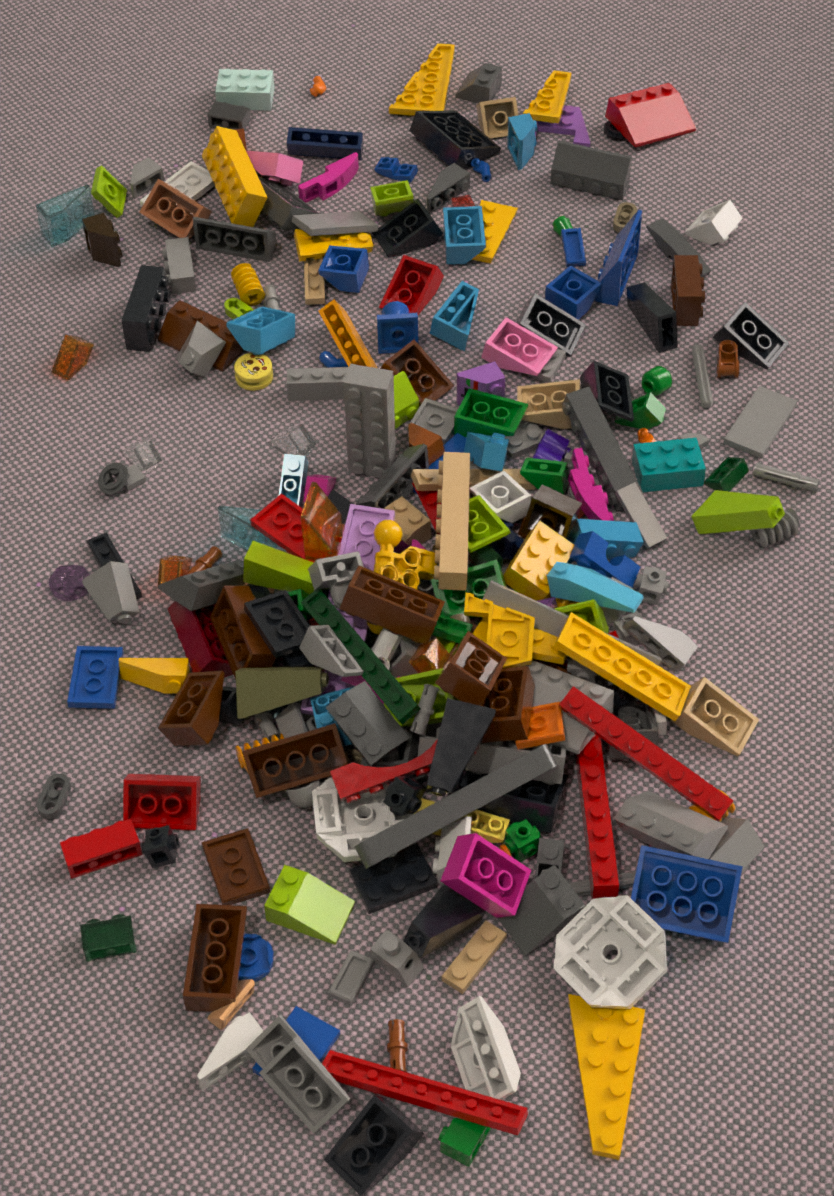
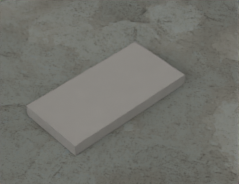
[292,211,378,236]
[723,386,797,459]

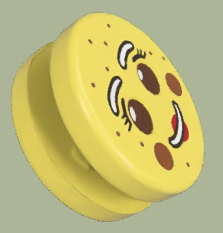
[234,353,273,391]

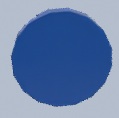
[238,934,274,982]

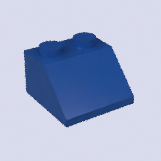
[318,245,369,293]
[545,266,602,320]

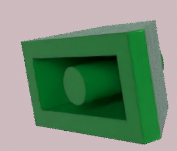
[615,392,666,429]
[520,457,569,494]
[438,1118,491,1167]

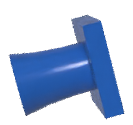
[377,301,419,354]

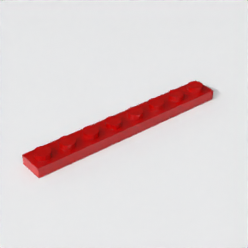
[559,686,734,822]
[322,1050,528,1136]

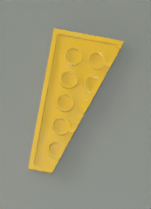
[389,43,455,116]
[568,994,645,1160]

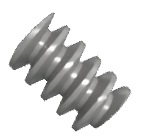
[750,508,799,548]

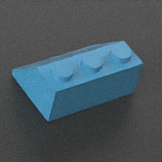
[443,206,486,264]
[227,306,295,355]

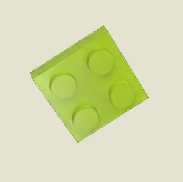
[91,165,127,218]

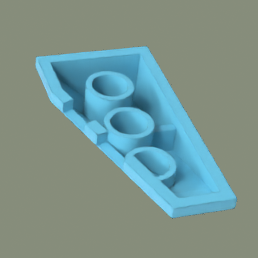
[547,562,644,613]

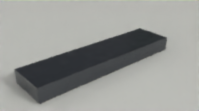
[86,532,142,599]

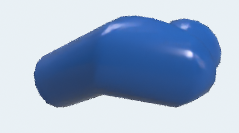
[471,158,491,182]
[319,351,348,368]

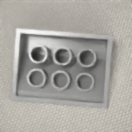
[527,660,614,754]

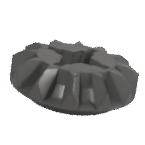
[98,462,130,496]

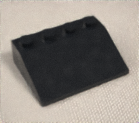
[409,110,501,169]
[459,771,568,833]

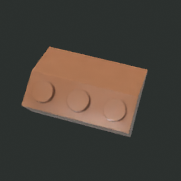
[139,179,212,239]

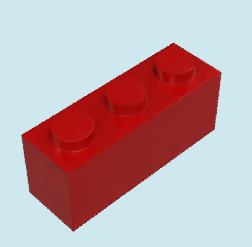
[60,819,142,879]

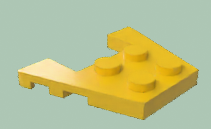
[464,593,535,668]

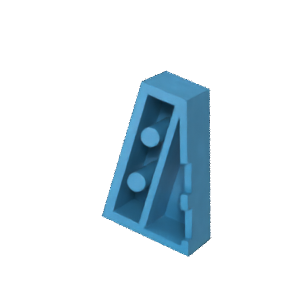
[430,281,479,352]

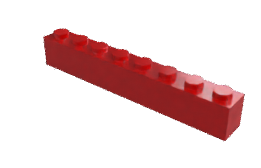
[575,734,619,899]

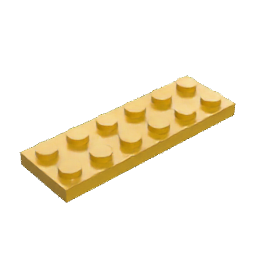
[553,612,691,721]

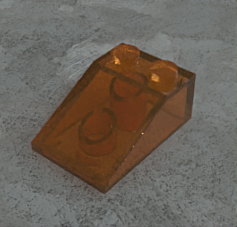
[301,482,345,561]

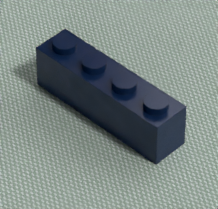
[287,127,364,160]

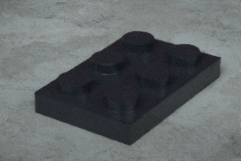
[244,590,310,658]
[349,843,438,914]

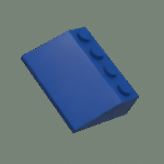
[595,210,643,306]
[631,845,743,944]

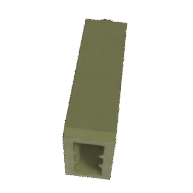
[235,667,329,719]

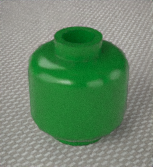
[641,366,672,396]

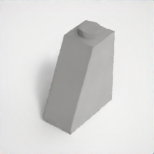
[82,561,140,623]

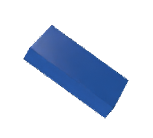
[561,228,586,267]

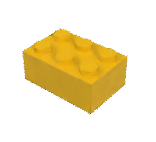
[503,521,574,601]

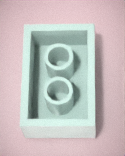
[215,69,275,111]

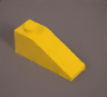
[119,658,190,694]

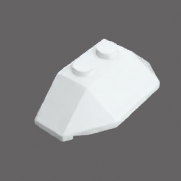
[451,996,521,1100]

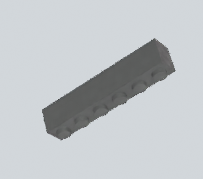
[562,387,644,512]

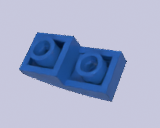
[374,157,418,182]

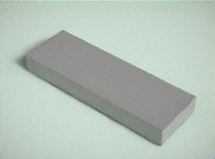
[615,482,667,550]

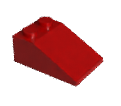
[379,255,444,315]

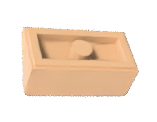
[207,979,255,1030]

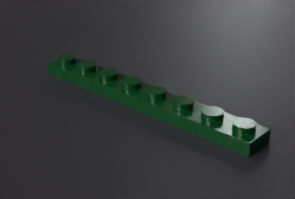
[301,590,421,725]

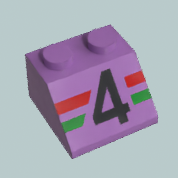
[456,361,505,406]

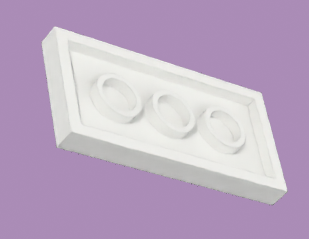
[140,161,215,207]

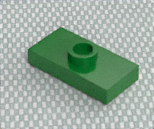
[432,615,473,643]

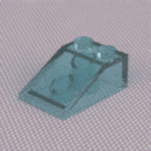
[36,184,95,247]
[218,506,285,552]

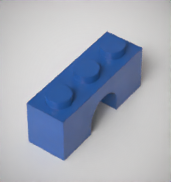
[570,531,640,588]

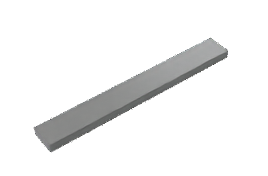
[482,580,662,666]

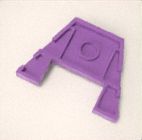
[535,106,590,147]

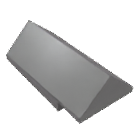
[709,818,765,876]
[245,1014,351,1133]

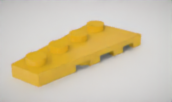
[472,200,518,264]

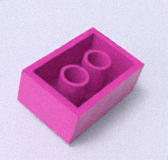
[440,833,531,918]

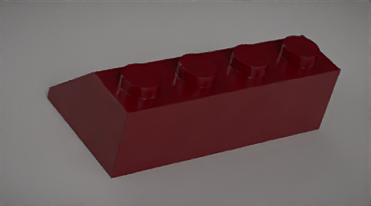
[167,601,233,678]

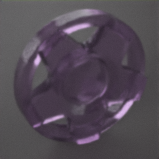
[49,565,90,601]

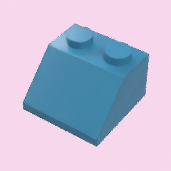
[507,113,537,170]

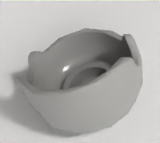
[286,779,323,807]

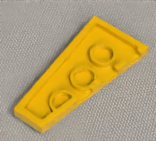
[523,70,572,124]
[294,229,373,262]
[472,617,568,665]

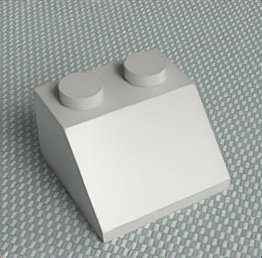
[685,200,742,245]
[469,471,531,523]
[433,817,472,884]

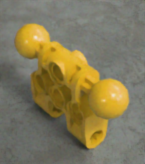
[366,520,438,635]

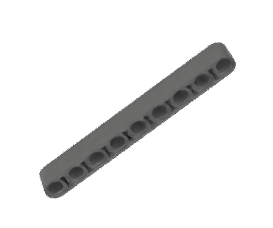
[354,744,558,869]

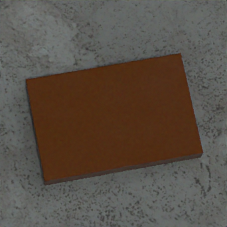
[201,828,271,905]

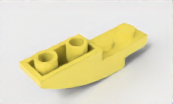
[414,798,510,843]

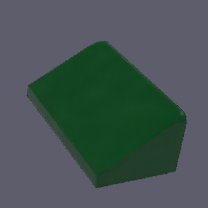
[704,457,749,492]

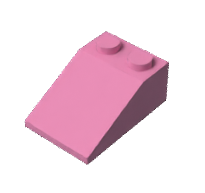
[246,151,303,186]
[481,317,558,376]

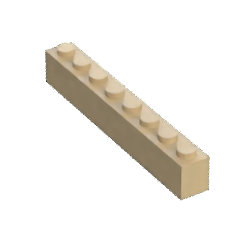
[434,452,470,590]

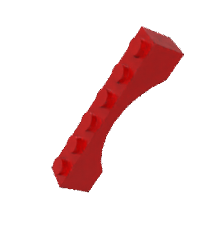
[330,739,479,804]

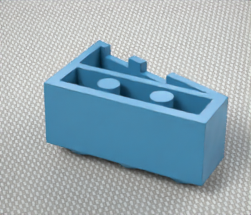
[464,432,509,471]
[567,519,644,564]

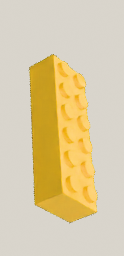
[202,126,268,227]

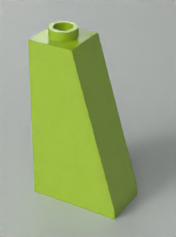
[691,490,785,534]
[243,541,329,594]

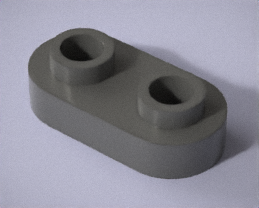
[37,774,71,819]

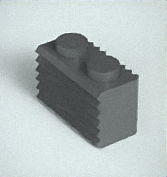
[208,101,251,131]

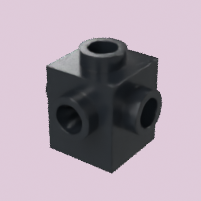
[383,775,427,816]
[142,825,180,868]

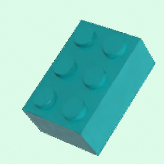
[632,437,706,493]

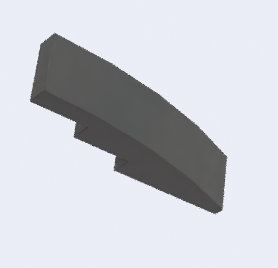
[646,218,711,277]

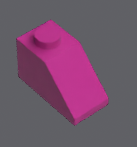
[303,474,336,508]

